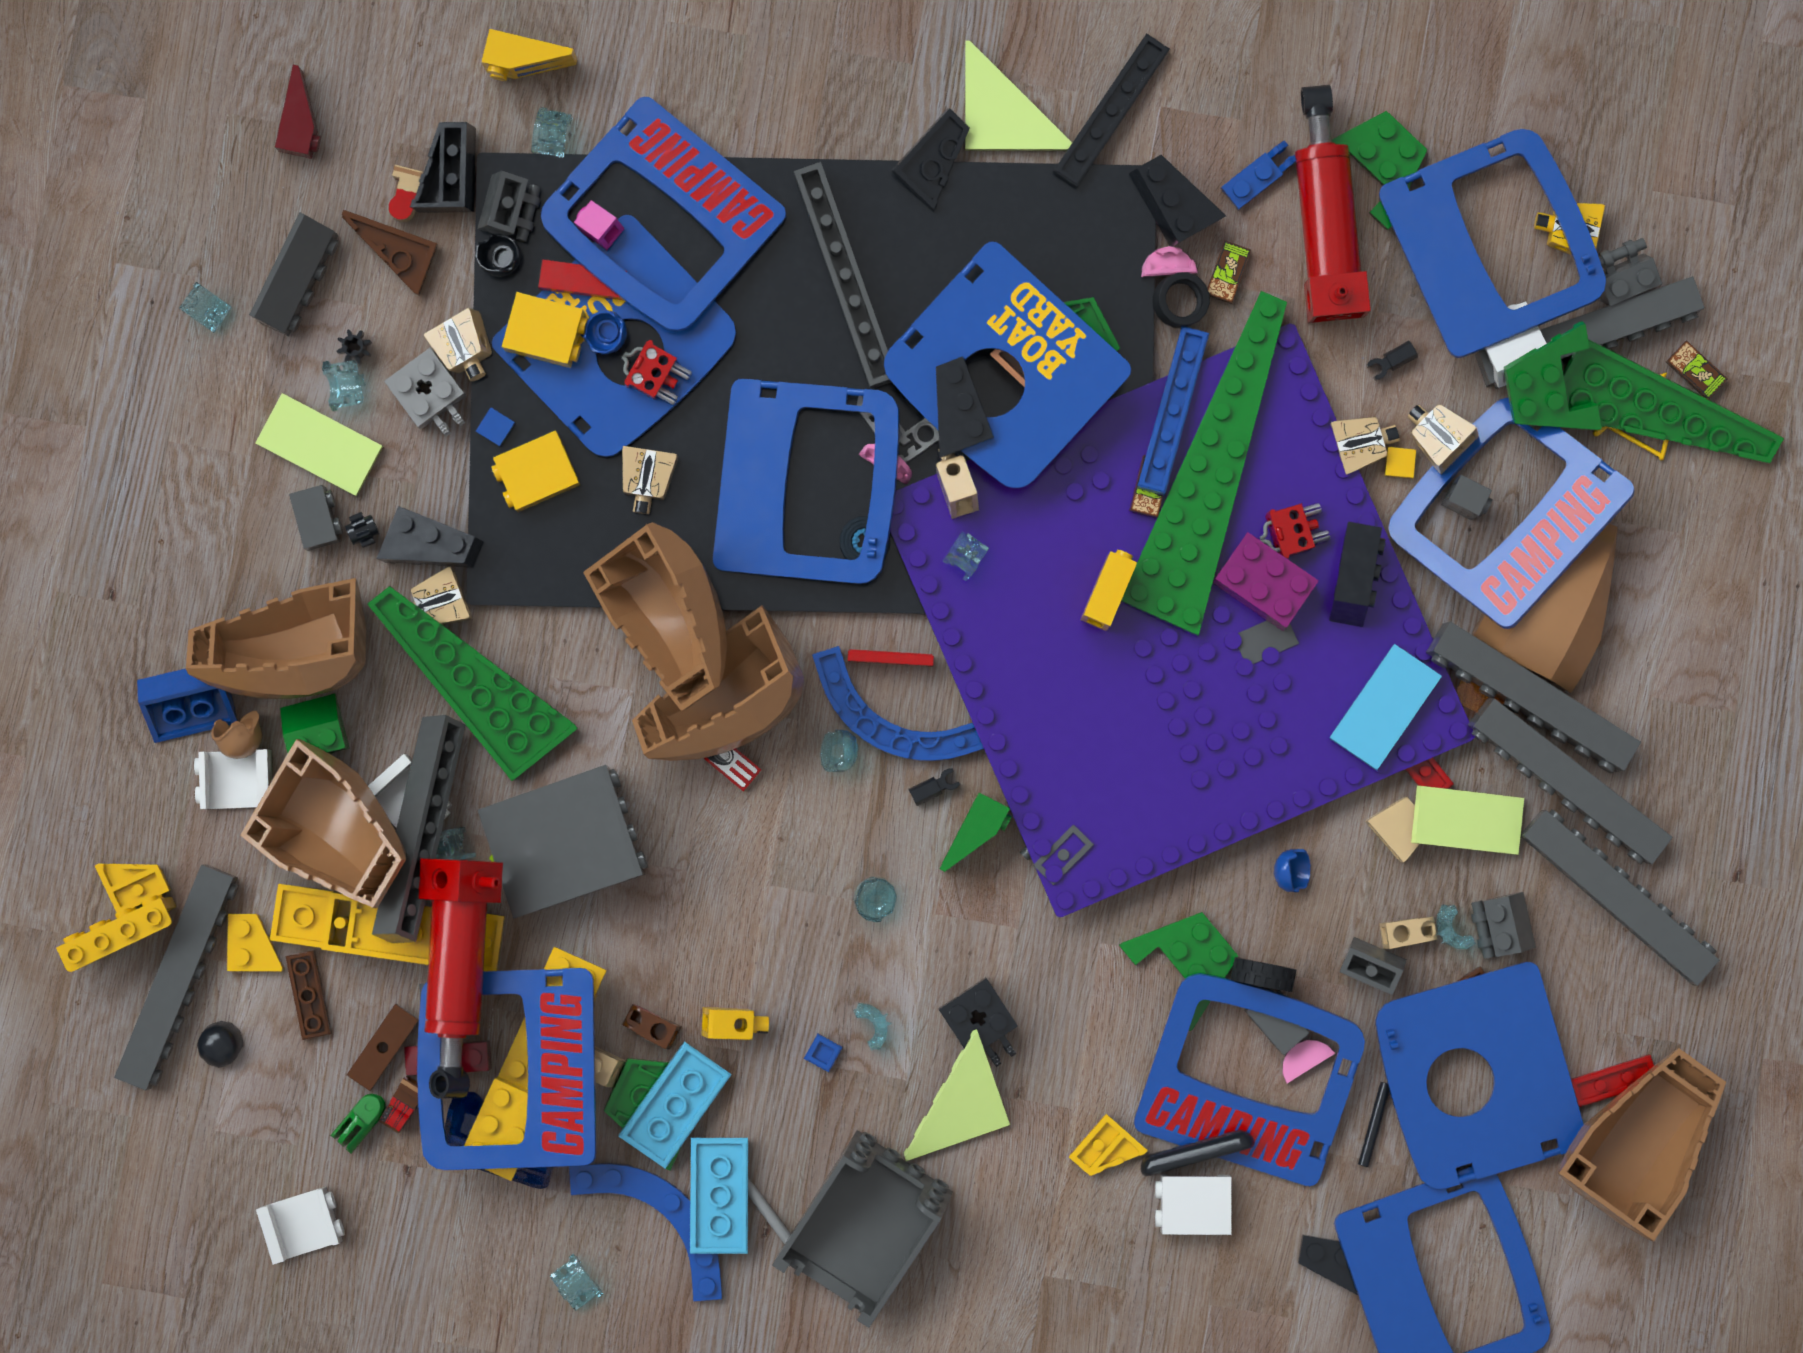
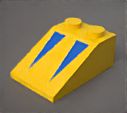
[482,29,578,81]

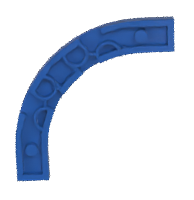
[812,646,984,761]
[569,1163,722,1301]

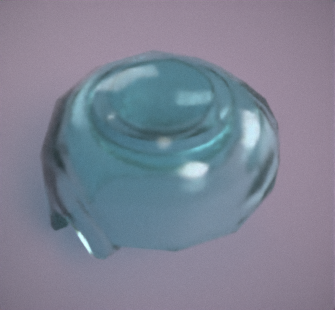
[820,729,859,772]
[853,877,897,922]

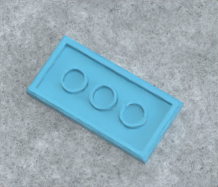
[1329,644,1442,771]
[618,1041,732,1169]
[690,1138,748,1254]

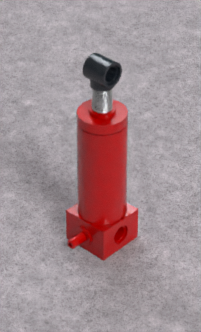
[1295,85,1371,323]
[418,858,503,1099]

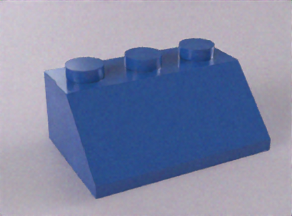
[137,668,238,743]

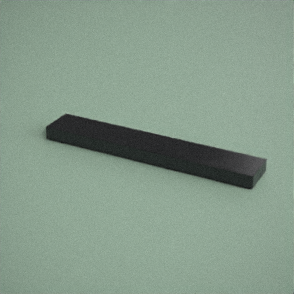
[1053,33,1170,188]

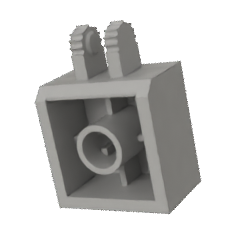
[384,348,466,437]

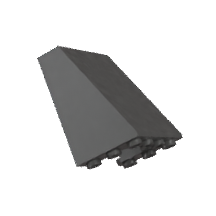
[477,765,648,919]
[772,1130,953,1328]

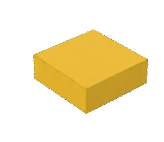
[1384,447,1416,479]

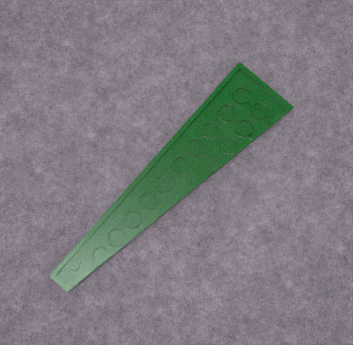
[1121,291,1287,636]

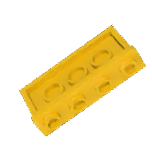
[56,894,176,972]

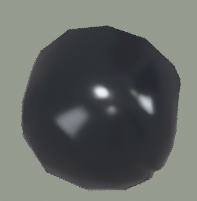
[475,234,521,277]
[197,1021,243,1068]

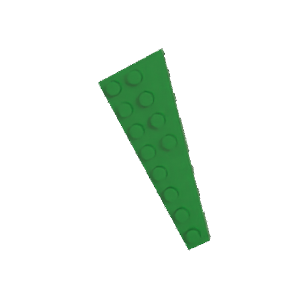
[1563,339,1784,463]
[367,586,578,781]

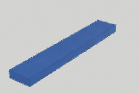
[1137,326,1209,496]

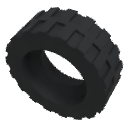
[1230,957,1297,992]

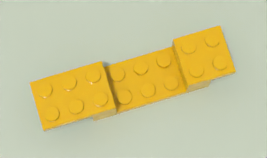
[270,884,505,971]
[464,947,607,1181]

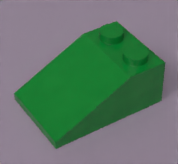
[939,792,1012,872]

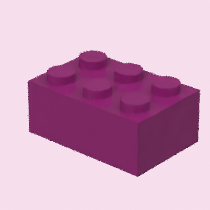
[1213,532,1319,631]

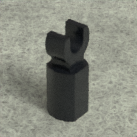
[1366,340,1418,381]
[909,768,960,806]

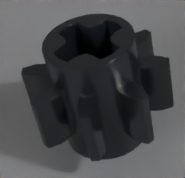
[337,329,372,365]
[345,512,380,548]

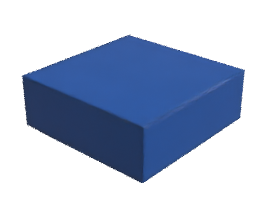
[476,408,516,447]
[804,1033,842,1072]

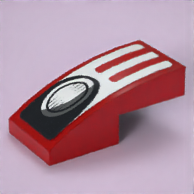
[704,748,761,792]

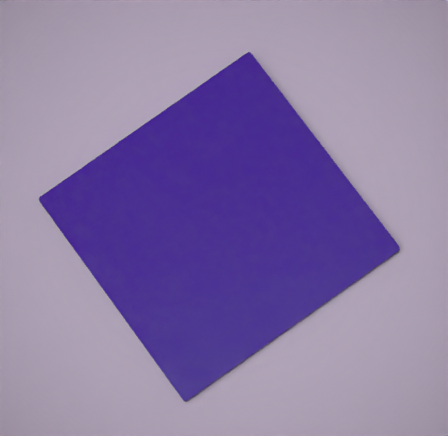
[890,324,1475,917]

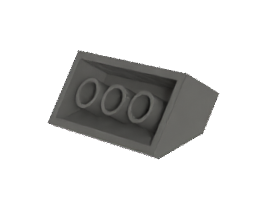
[249,212,339,337]

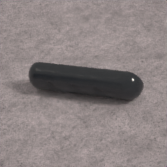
[1140,1130,1255,1177]

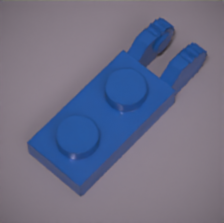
[1220,140,1296,210]

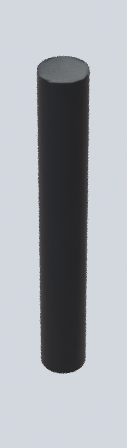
[1358,1081,1390,1167]

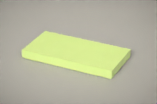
[256,393,383,496]
[1411,786,1524,855]

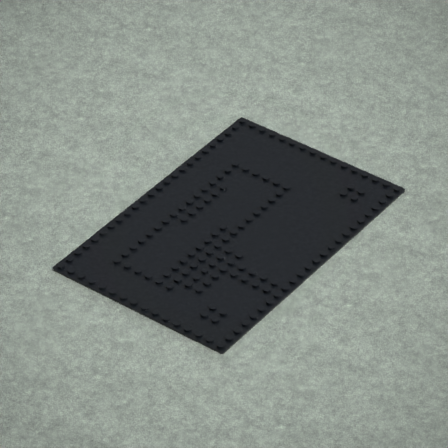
[466,152,1156,614]

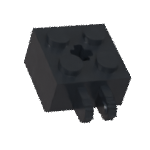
[938,977,1018,1067]

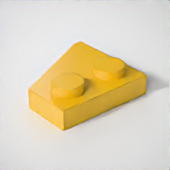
[94,864,171,913]
[227,914,284,971]
[1068,1114,1148,1176]

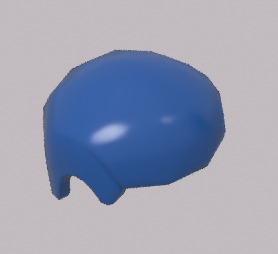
[584,310,627,354]
[1274,849,1311,892]

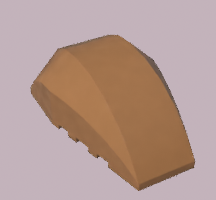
[583,522,727,711]
[1472,523,1618,693]
[186,578,366,699]
[632,606,804,761]
[240,739,406,908]
[1558,1048,1726,1241]

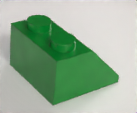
[280,693,350,754]

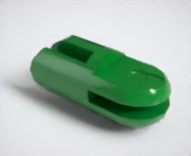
[330,1094,386,1154]

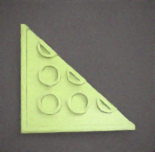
[965,41,1072,151]
[904,1029,1010,1161]

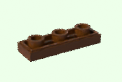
[285,950,332,1040]
[347,1004,419,1091]

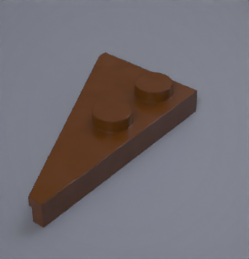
[342,210,438,296]

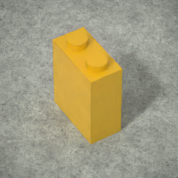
[502,292,588,368]
[491,430,581,512]
[1080,550,1137,631]

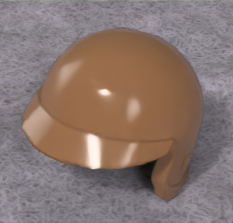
[211,710,263,759]

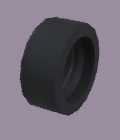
[1153,272,1210,328]

